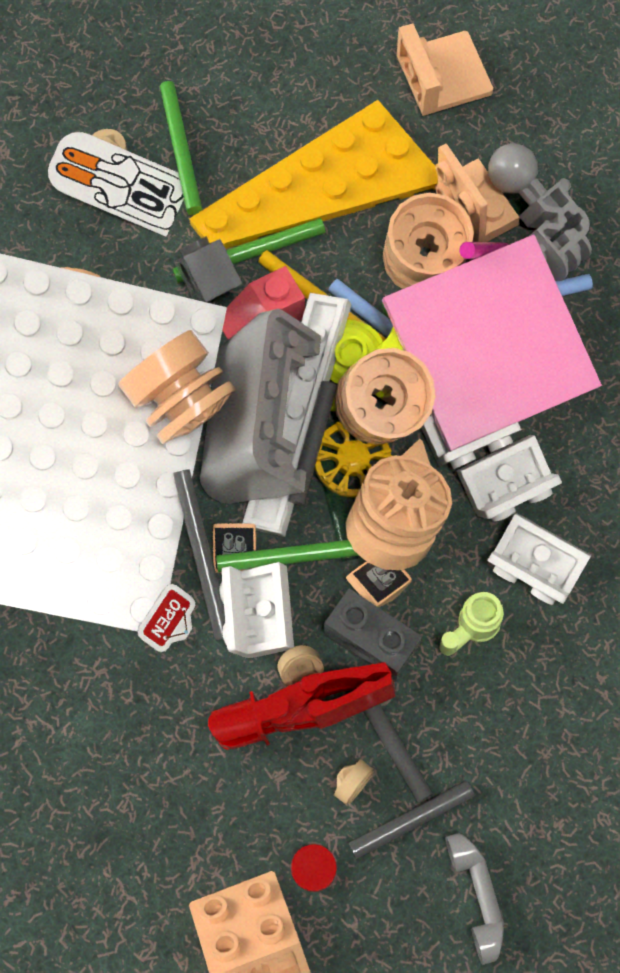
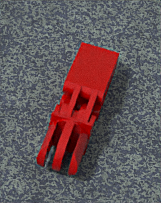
[208,662,395,750]

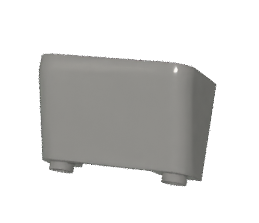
[200,309,321,504]

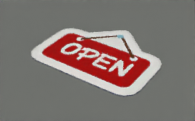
[137,584,195,652]

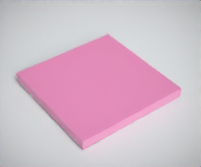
[382,234,602,452]

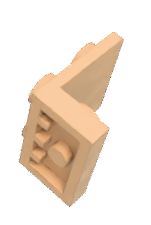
[397,23,493,116]
[435,144,520,242]
[189,871,311,973]

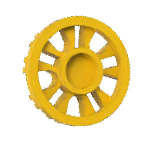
[315,421,392,498]

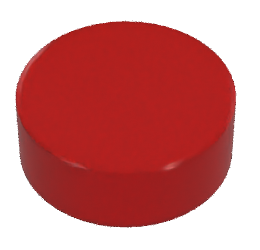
[291,844,337,892]

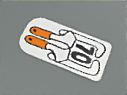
[48,132,184,236]

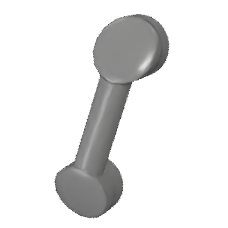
[445,833,504,965]

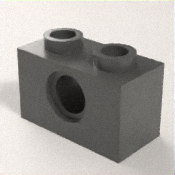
[174,236,242,302]
[324,588,422,683]

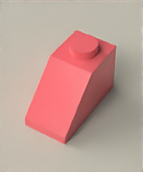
[222,266,305,340]

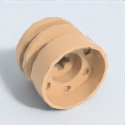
[382,192,474,289]
[118,330,236,444]
[334,348,436,444]
[345,455,452,570]

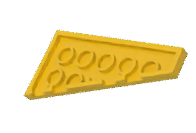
[189,100,438,249]

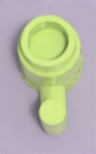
[439,592,504,656]

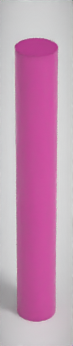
[459,242,509,259]

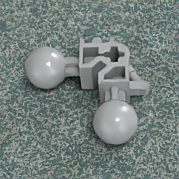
[488,143,592,281]

